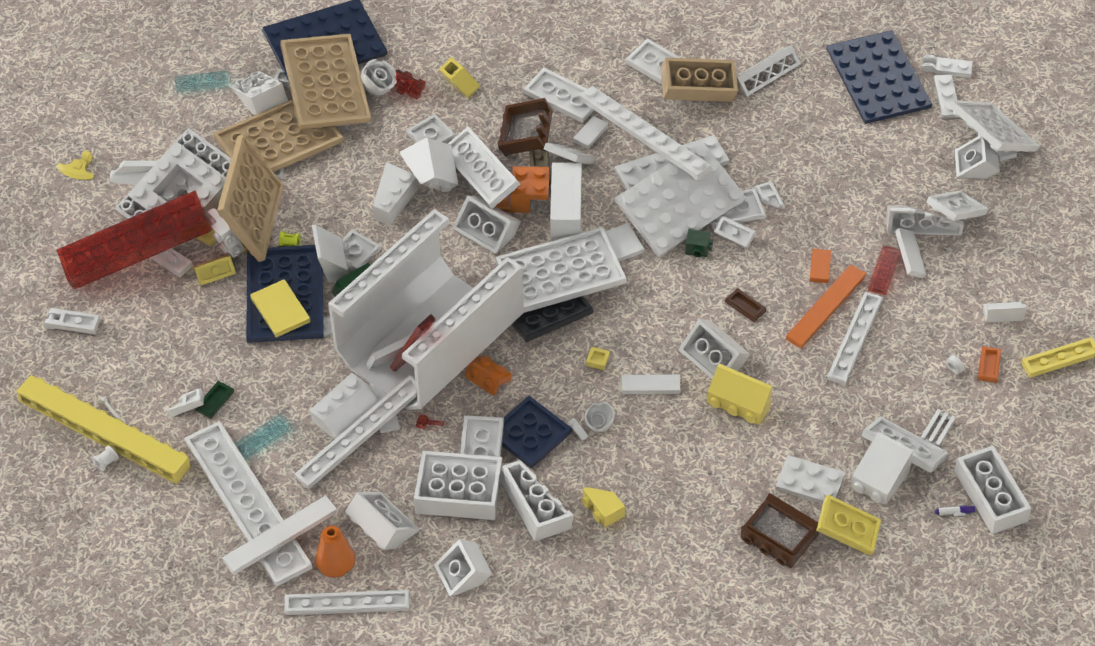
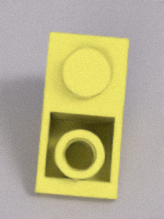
[439,57,480,98]
[582,487,625,528]

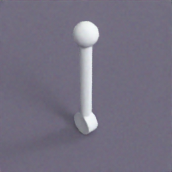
[100,397,126,423]

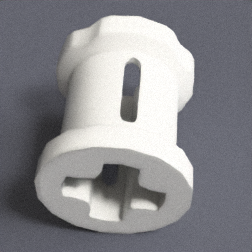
[92,446,119,472]

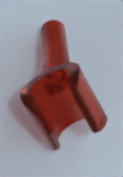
[416,414,444,429]

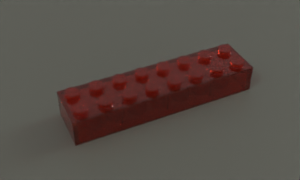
[56,190,213,289]

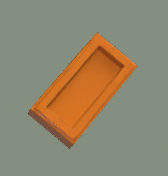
[809,249,831,283]
[978,346,1002,383]

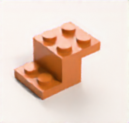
[496,166,550,213]

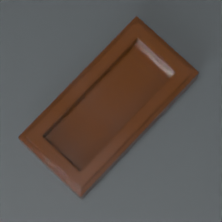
[725,288,767,322]

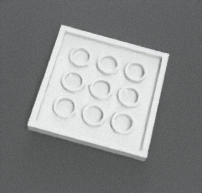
[949,100,1040,152]

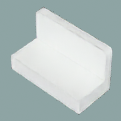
[983,302,1027,323]

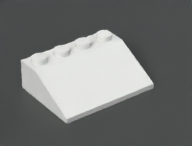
[414,451,502,520]

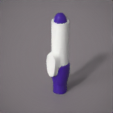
[935,505,975,517]

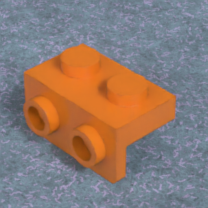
[464,355,513,395]

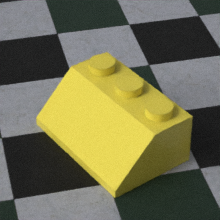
[707,364,772,425]

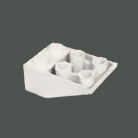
[230,71,288,115]

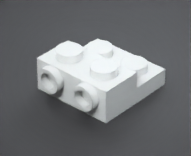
[208,207,245,259]

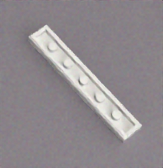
[827,292,883,385]
[222,495,337,575]
[284,590,410,615]

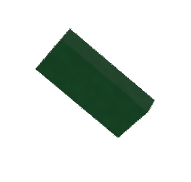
[195,381,234,419]

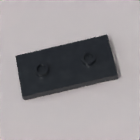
[511,296,594,343]

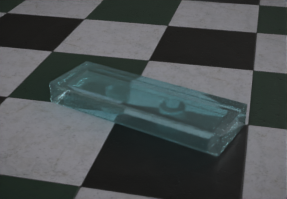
[175,70,229,92]
[235,413,293,461]

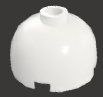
[361,59,397,95]

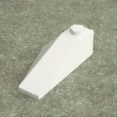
[886,205,964,235]

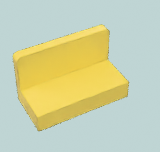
[192,254,236,286]

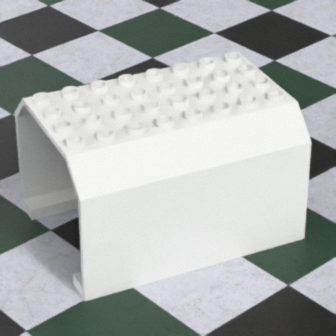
[328,209,524,410]

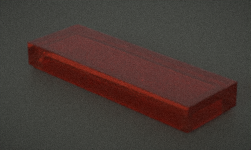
[868,245,901,295]

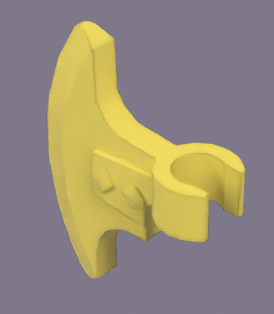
[56,150,94,180]

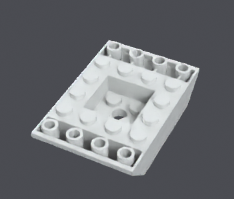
[115,128,231,249]

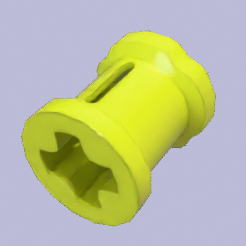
[279,231,301,247]

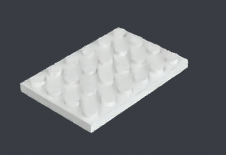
[615,141,747,258]
[496,227,627,313]

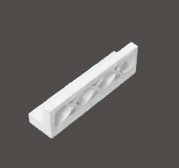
[736,45,801,97]

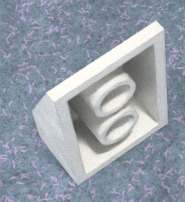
[312,225,353,283]

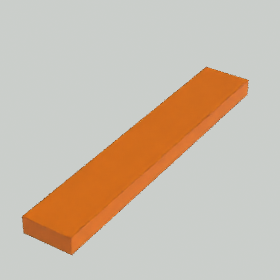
[785,264,866,349]

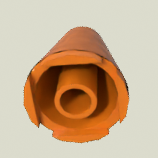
[315,526,356,577]

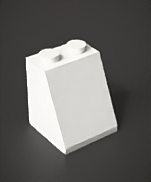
[400,137,459,192]
[851,432,914,505]

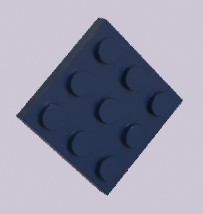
[502,396,572,469]

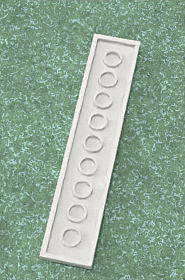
[184,421,313,587]

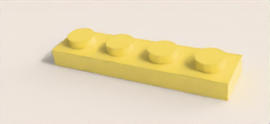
[1021,337,1095,378]

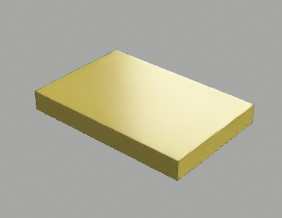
[250,279,310,338]
[816,495,881,555]

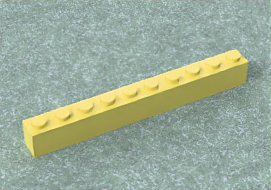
[16,375,191,484]

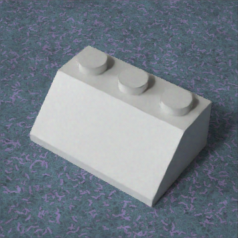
[452,195,521,254]
[678,319,750,379]
[310,373,379,440]
[345,492,420,550]

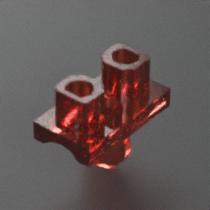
[394,69,426,100]

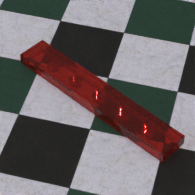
[390,314,436,372]

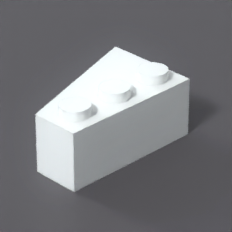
[373,162,419,226]

